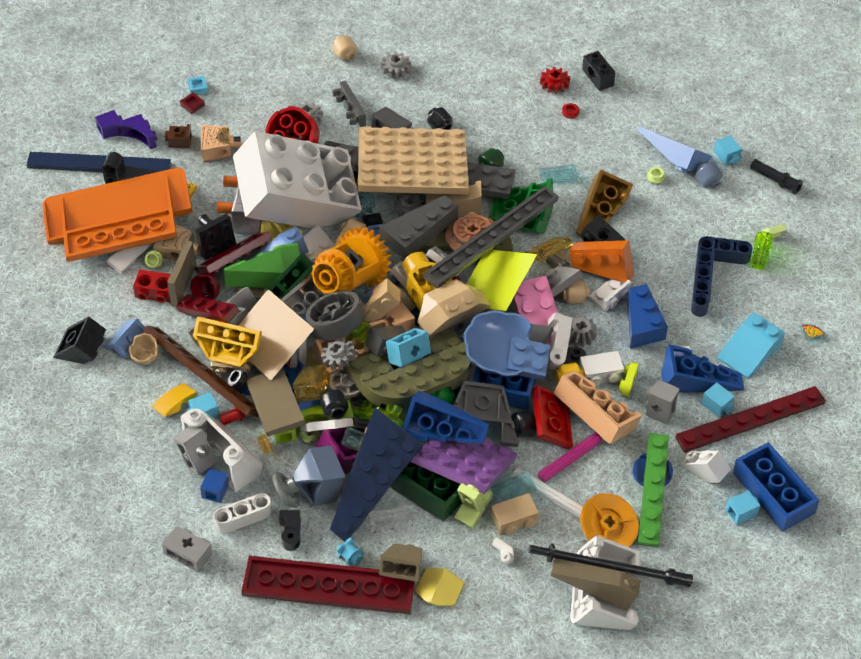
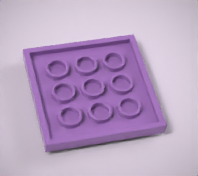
[411,439,517,494]

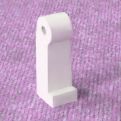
[547,312,573,370]

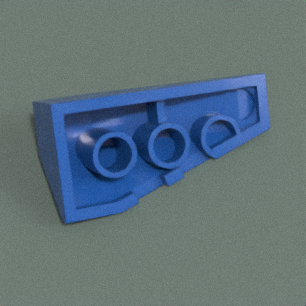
[403,391,489,444]

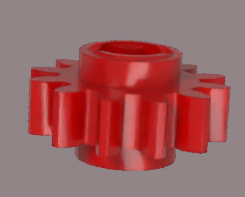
[540,67,571,94]

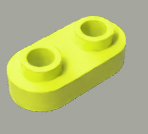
[619,362,639,397]

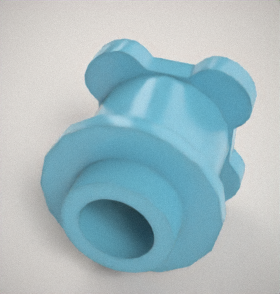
[336,537,363,566]

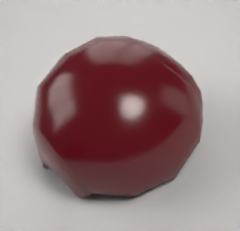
[190,273,220,300]

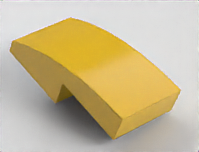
[152,383,197,417]

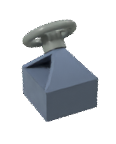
[272,445,346,508]

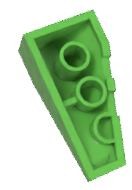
[224,243,300,288]

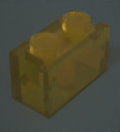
[293,364,331,402]

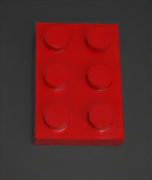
[532,385,573,449]

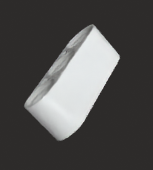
[213,493,272,534]

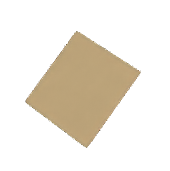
[238,290,314,380]

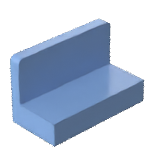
[104,318,145,359]

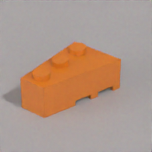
[569,240,634,283]

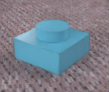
[188,76,208,95]

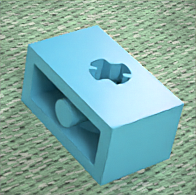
[386,328,431,368]

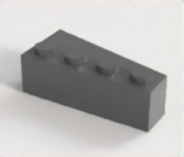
[379,196,458,260]

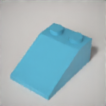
[717,312,785,379]

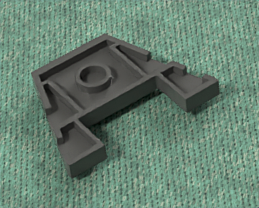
[453,381,519,447]

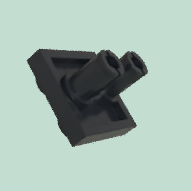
[195,213,236,261]

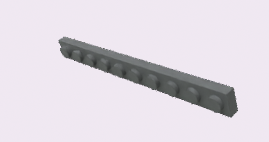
[423,186,559,289]

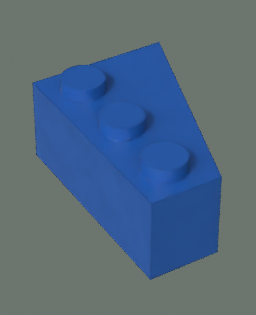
[627,284,668,349]

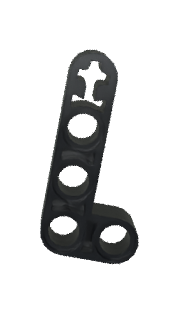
[102,152,160,184]

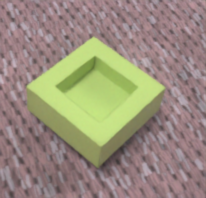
[761,223,787,239]

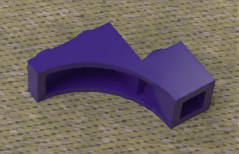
[95,110,158,149]

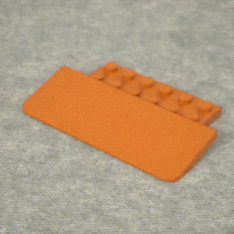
[43,168,193,262]

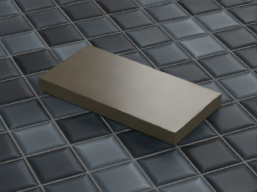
[246,367,305,437]

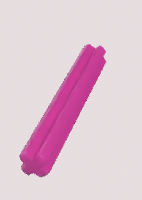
[538,432,603,482]

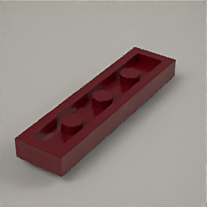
[176,294,239,323]

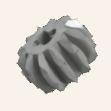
[569,315,597,348]

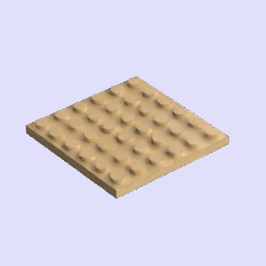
[358,126,469,195]

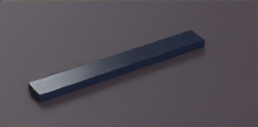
[26,152,171,172]

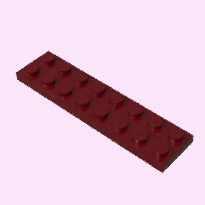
[241,555,415,614]

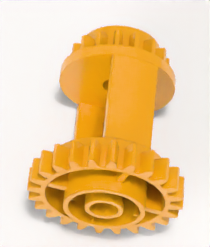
[311,226,392,294]

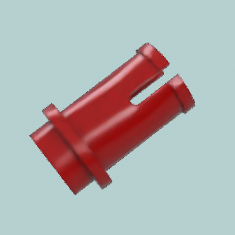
[219,407,246,426]

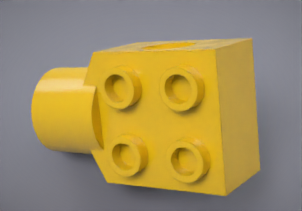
[402,252,453,311]

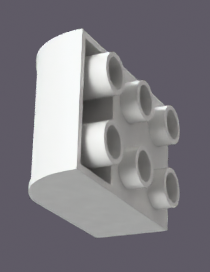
[233,131,362,228]

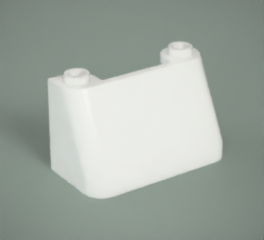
[181,409,263,493]
[571,535,641,630]

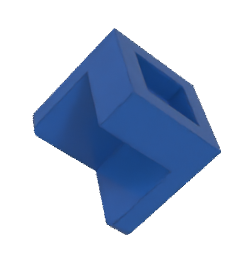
[200,469,229,503]

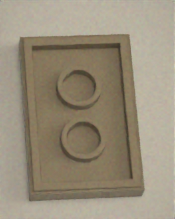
[167,241,197,307]

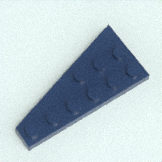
[330,408,423,542]

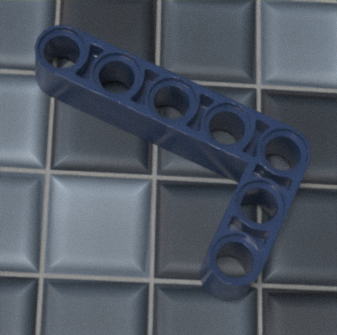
[691,236,753,317]

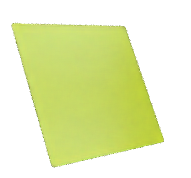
[467,250,537,311]

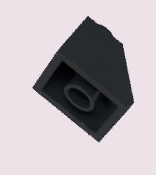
[53,316,106,364]

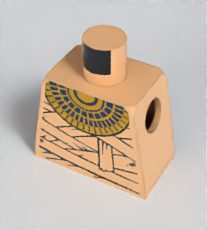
[201,125,241,162]

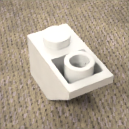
[680,450,731,483]

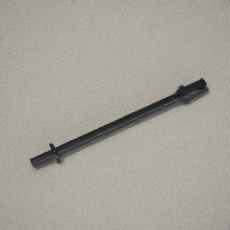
[528,543,693,587]

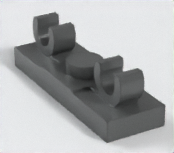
[333,80,366,127]

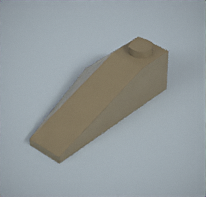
[550,558,641,611]

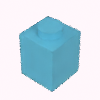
[714,135,742,166]
[702,383,735,418]
[187,392,219,419]
[725,490,760,525]

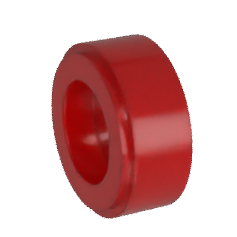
[562,103,580,119]

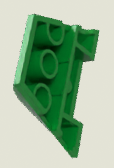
[488,178,553,233]

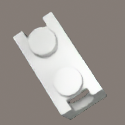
[579,351,624,386]

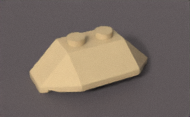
[417,279,491,337]

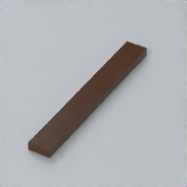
[143,326,259,417]

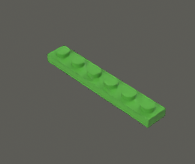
[638,433,669,547]

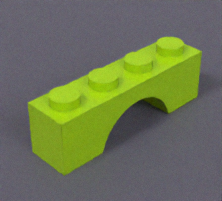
[275,400,354,444]

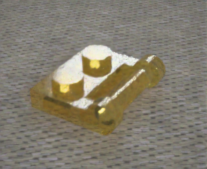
[525,237,573,262]

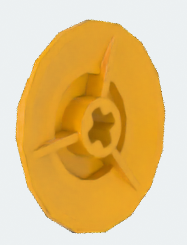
[580,493,639,547]

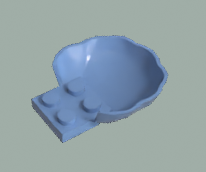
[464,310,551,380]

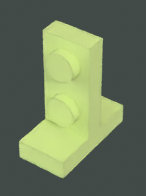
[454,483,494,529]

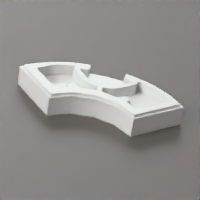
[300,418,353,432]

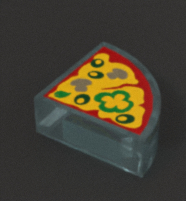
[800,324,826,342]

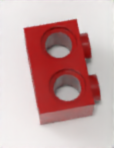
[133,269,171,303]

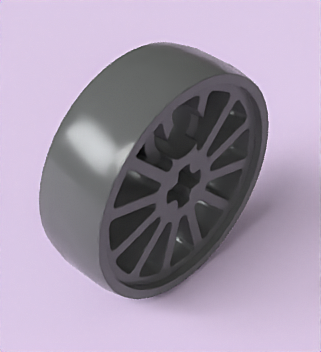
[305,290,365,341]

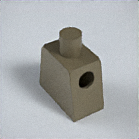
[379,543,423,582]

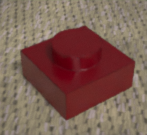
[180,92,205,114]

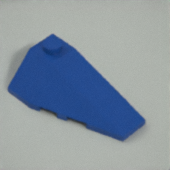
[661,344,744,392]

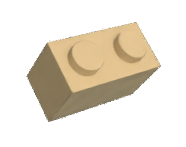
[490,493,539,535]

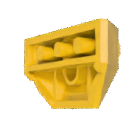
[193,317,262,367]

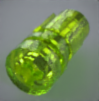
[751,231,774,270]

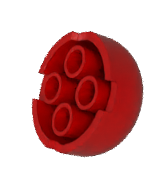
[265,106,320,144]

